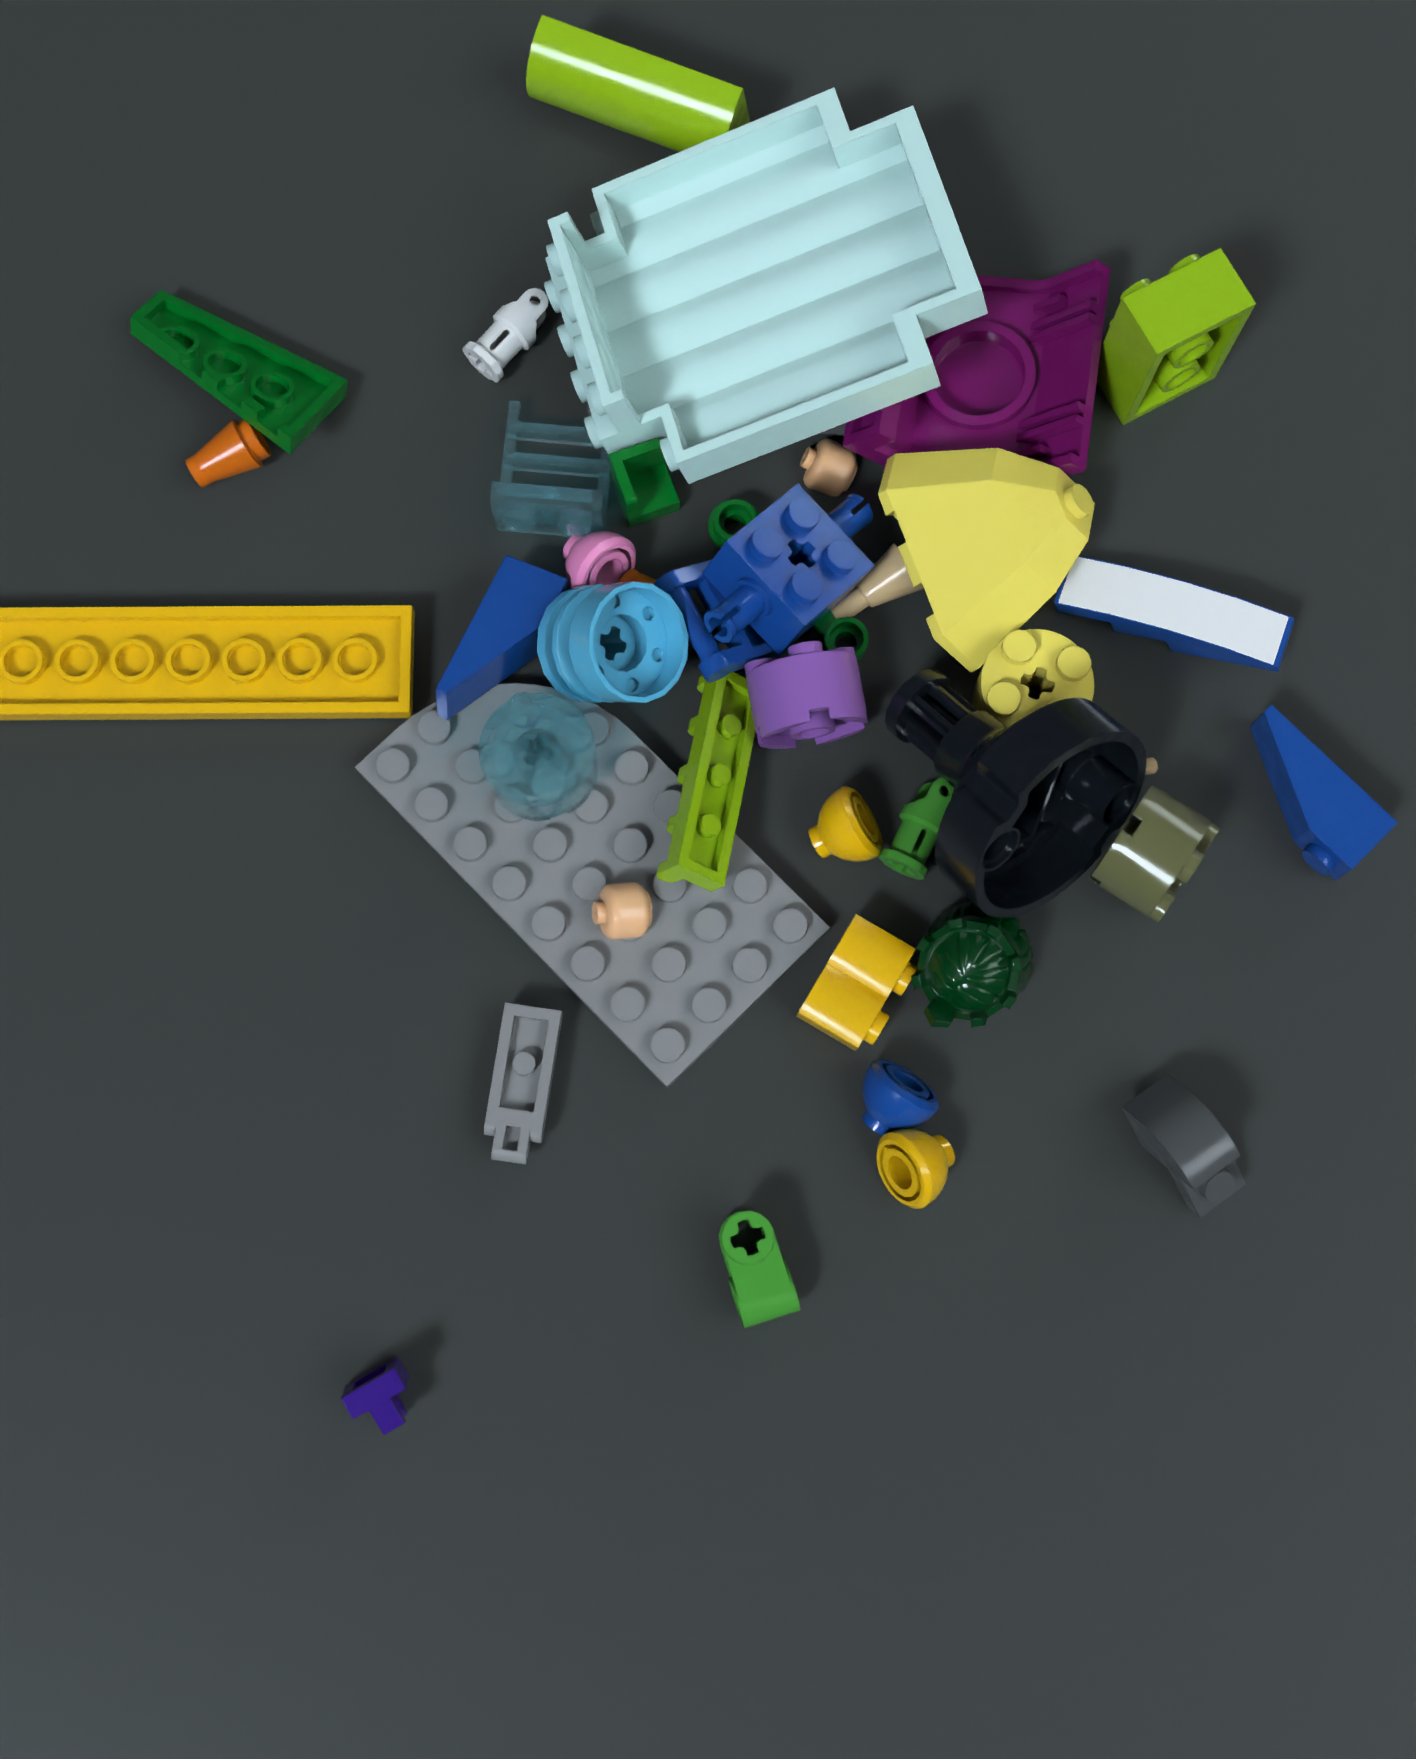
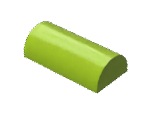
[526,15,750,152]

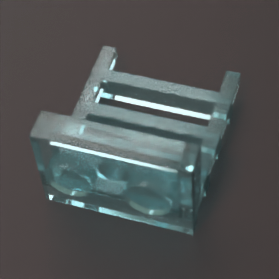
[490,400,611,537]

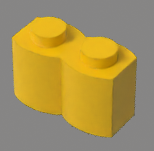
[796,914,918,1051]

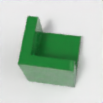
[608,438,680,528]

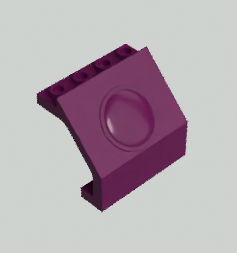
[843,259,1111,476]

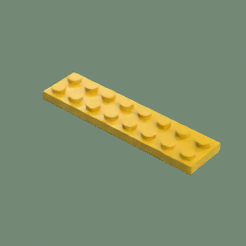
[0,605,415,721]

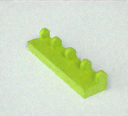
[656,672,755,892]

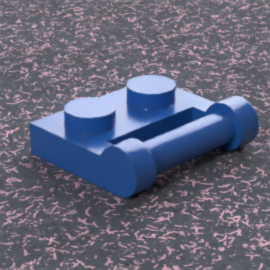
[654,560,792,683]

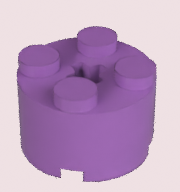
[744,641,868,749]

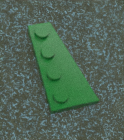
[130,290,348,455]

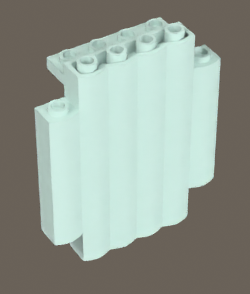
[544,87,988,484]

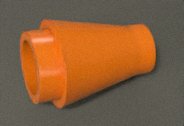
[185,418,272,488]

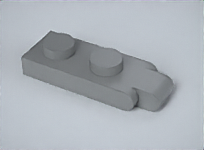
[484,1002,563,1165]

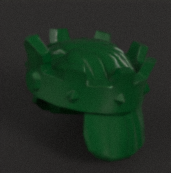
[911,901,1033,1028]

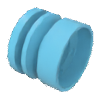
[537,581,689,703]

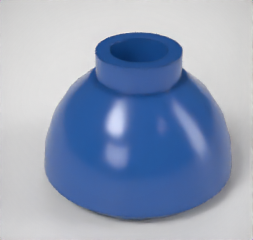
[862,1059,939,1136]

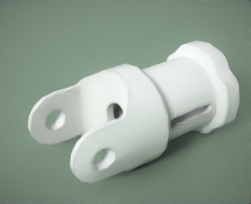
[462,288,549,383]

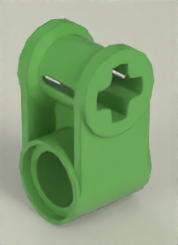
[718,1211,801,1329]

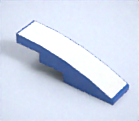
[1054,556,1295,672]

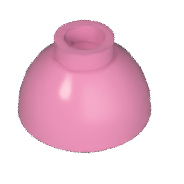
[563,531,636,589]

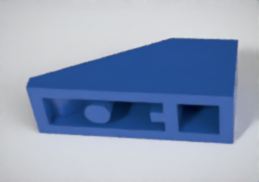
[436,555,568,720]
[1250,704,1398,881]

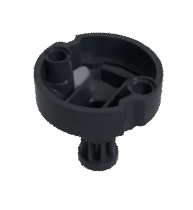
[885,669,1147,918]

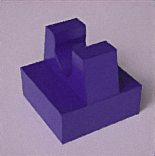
[341,1356,409,1435]

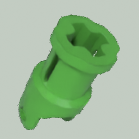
[878,778,954,880]

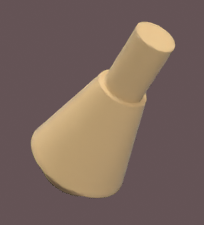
[831,543,924,619]

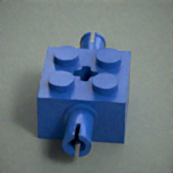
[702,483,875,656]

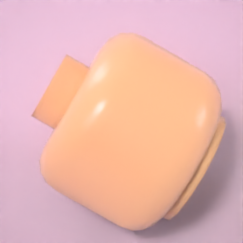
[800,438,858,497]
[592,882,653,940]

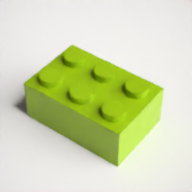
[1097,248,1256,425]

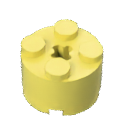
[972,629,1095,727]

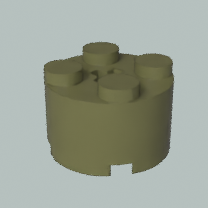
[1089,785,1220,923]

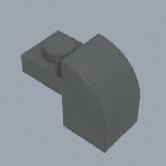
[1122,1073,1246,1218]

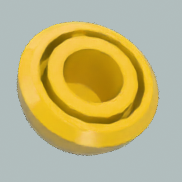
[808,786,883,862]
[876,1129,955,1209]

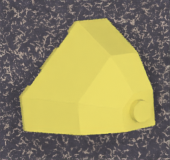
[878,448,1095,673]

